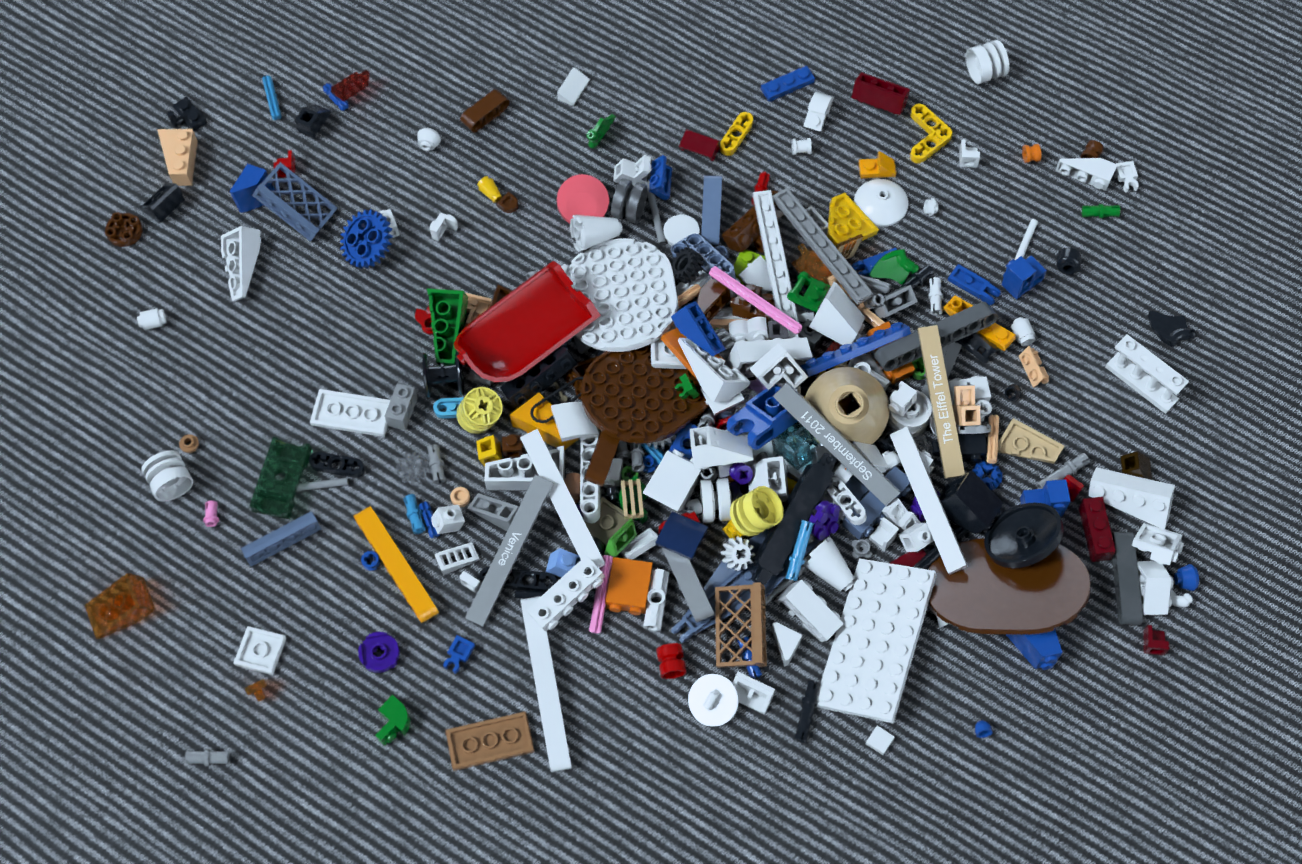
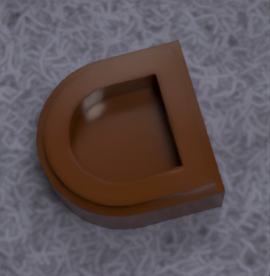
[496,192,518,213]

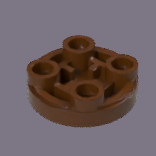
[105,212,143,247]

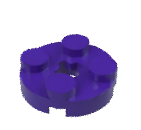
[809,500,841,541]
[358,632,400,673]

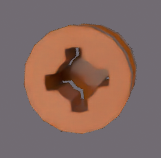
[1022,144,1041,163]

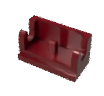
[679,129,720,161]

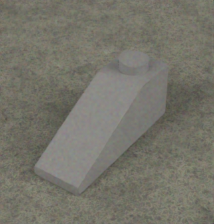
[467,493,519,531]

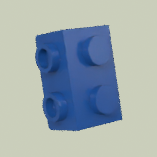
[649,155,672,201]

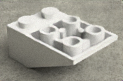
[690,426,753,469]

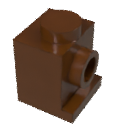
[502,434,523,459]

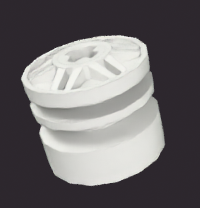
[966,40,1009,84]
[142,450,193,501]

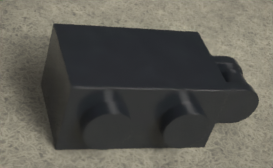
[932,433,987,463]

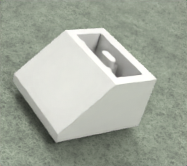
[748,456,789,502]

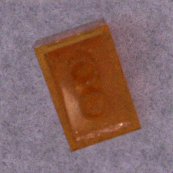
[84,573,156,639]

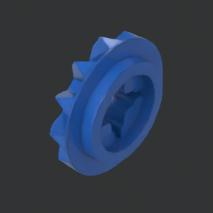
[972,461,1003,490]

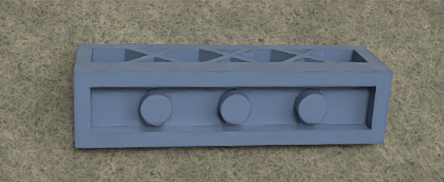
[241,511,321,567]

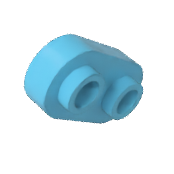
[433,397,464,419]

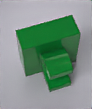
[675,373,700,399]

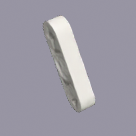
[826,477,867,525]

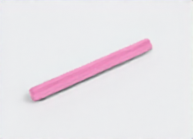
[709,266,802,335]

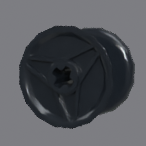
[422,351,464,399]

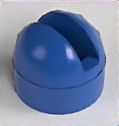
[975,720,993,738]

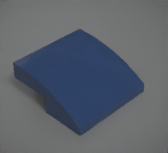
[655,511,708,560]

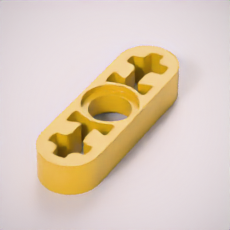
[720,112,753,156]

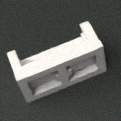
[733,672,775,715]

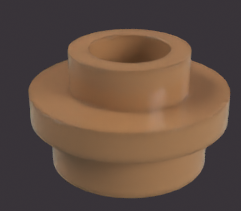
[179,434,199,453]

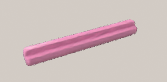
[589,555,613,634]

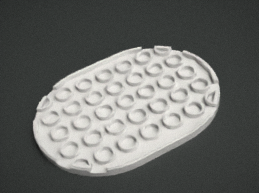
[566,238,678,352]

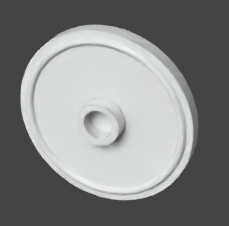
[689,674,739,726]

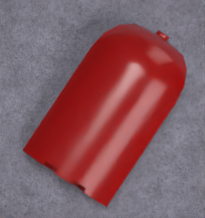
[454,261,601,382]

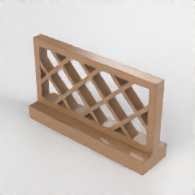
[715,582,767,668]

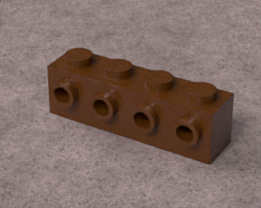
[722,190,784,252]

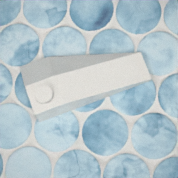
[221,226,261,301]
[678,338,751,402]

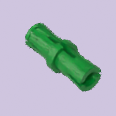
[1082,204,1120,218]

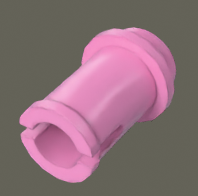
[203,501,219,527]

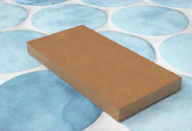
[445,711,535,771]

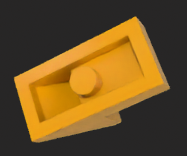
[859,151,896,178]

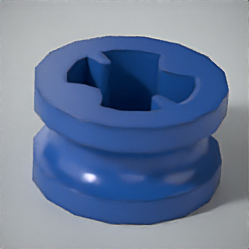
[361,551,380,571]

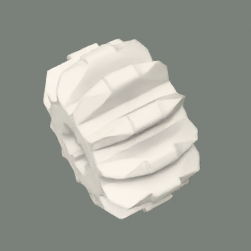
[720,537,755,571]

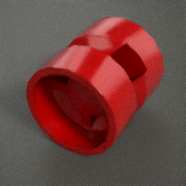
[656,643,687,679]

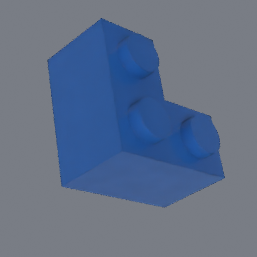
[1001,255,1047,300]
[1020,479,1070,517]

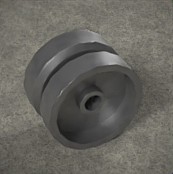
[611,178,648,223]

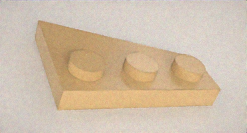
[998,418,1064,464]

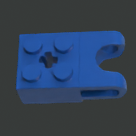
[727,384,798,450]

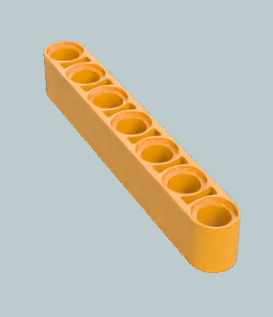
[353,506,439,623]

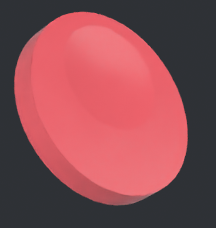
[557,174,609,223]

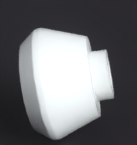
[417,128,441,151]
[881,451,903,475]

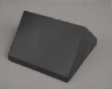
[140,183,185,224]

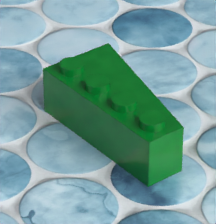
[427,288,468,365]

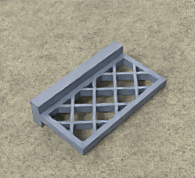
[252,162,338,242]

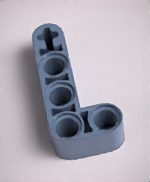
[701,175,722,245]
[671,234,736,281]

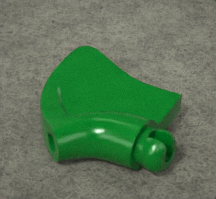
[586,114,616,148]
[869,249,919,285]

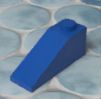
[671,301,726,356]

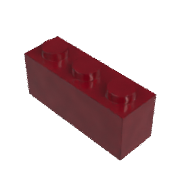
[851,72,910,115]
[1078,497,1116,562]

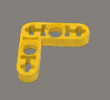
[910,104,952,164]

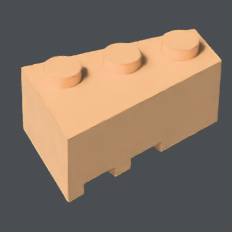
[157,129,198,186]

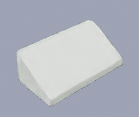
[557,67,590,106]

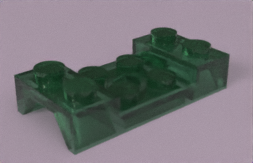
[249,437,313,520]

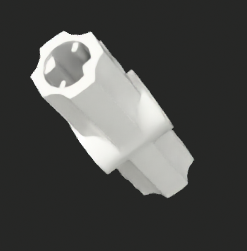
[643,569,669,631]

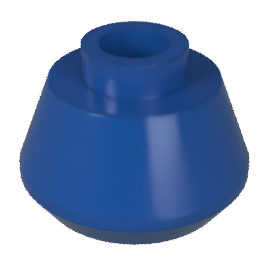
[1174,564,1199,591]

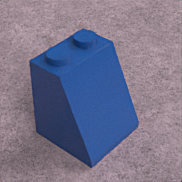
[1005,628,1063,670]

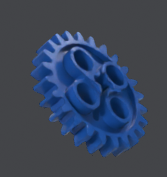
[340,209,393,269]

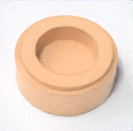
[450,487,470,507]

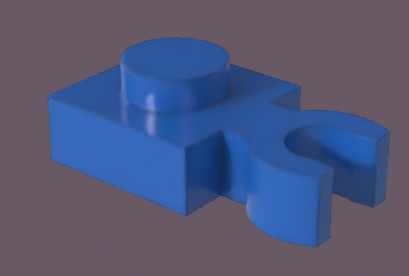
[443,635,475,674]

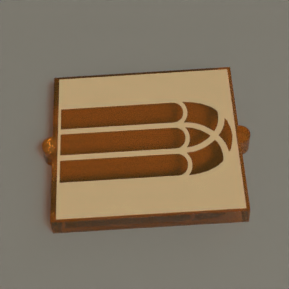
[836,234,864,259]

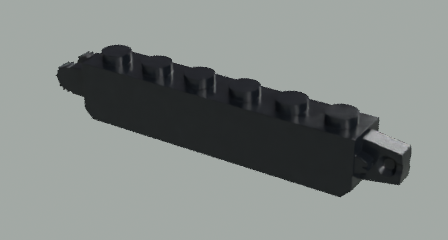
[752,453,836,585]

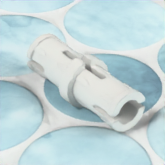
[928,277,943,316]

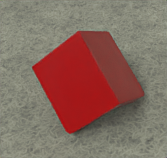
[273,150,295,178]

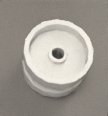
[888,389,932,437]
[700,478,732,523]

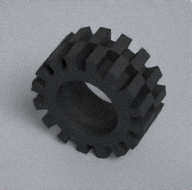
[671,247,704,284]

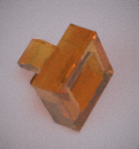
[244,679,268,702]

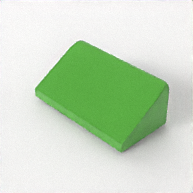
[605,519,637,557]

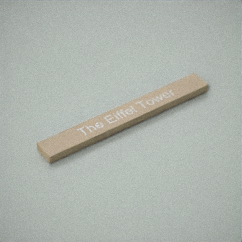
[917,325,965,479]

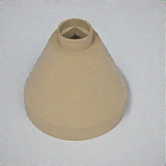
[805,367,889,445]

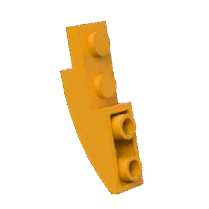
[943,295,1016,351]

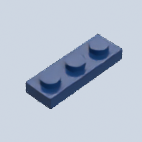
[761,66,815,102]

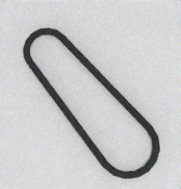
[530,377,583,423]

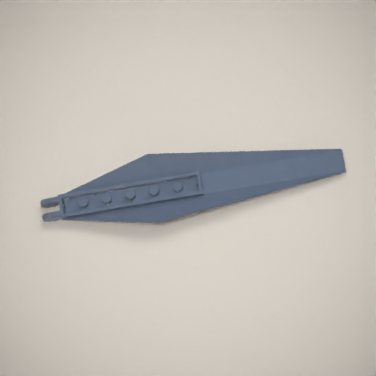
[671,476,869,643]

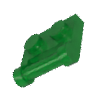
[787,271,830,312]

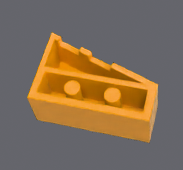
[510,393,578,450]

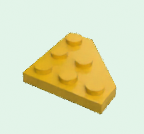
[827,193,879,250]

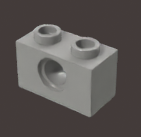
[384,383,418,431]

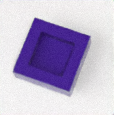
[910,497,925,522]

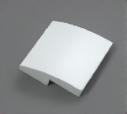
[551,402,599,442]

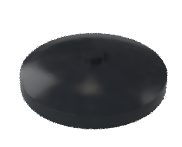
[984,503,1064,568]

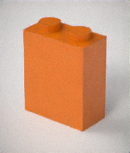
[606,557,653,615]

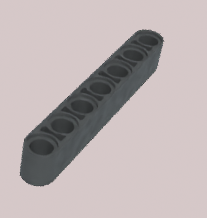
[874,302,998,372]

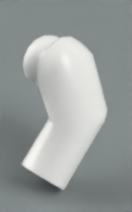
[1170,589,1193,608]

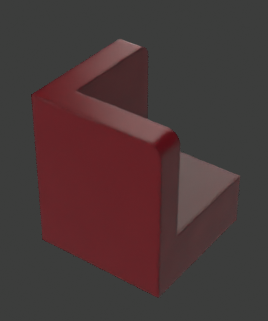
[1143,625,1169,655]

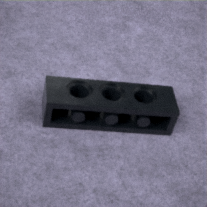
[500,345,577,409]

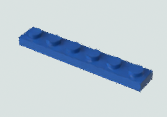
[800,322,911,377]

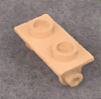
[1019,346,1049,388]

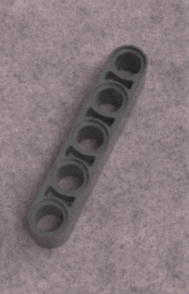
[1111,532,1143,625]

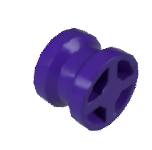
[729,462,753,484]

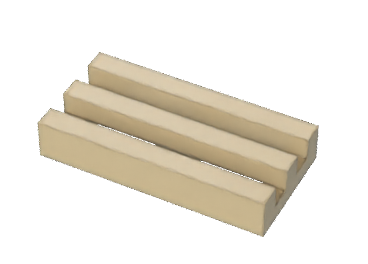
[621,479,644,519]

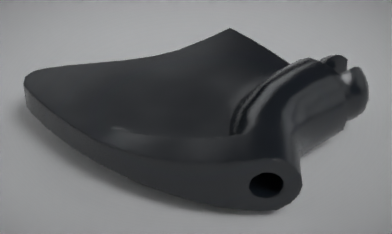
[1148,311,1196,347]

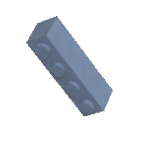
[842,466,912,540]

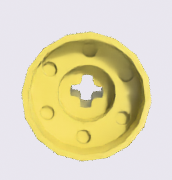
[456,387,503,434]
[730,486,784,537]

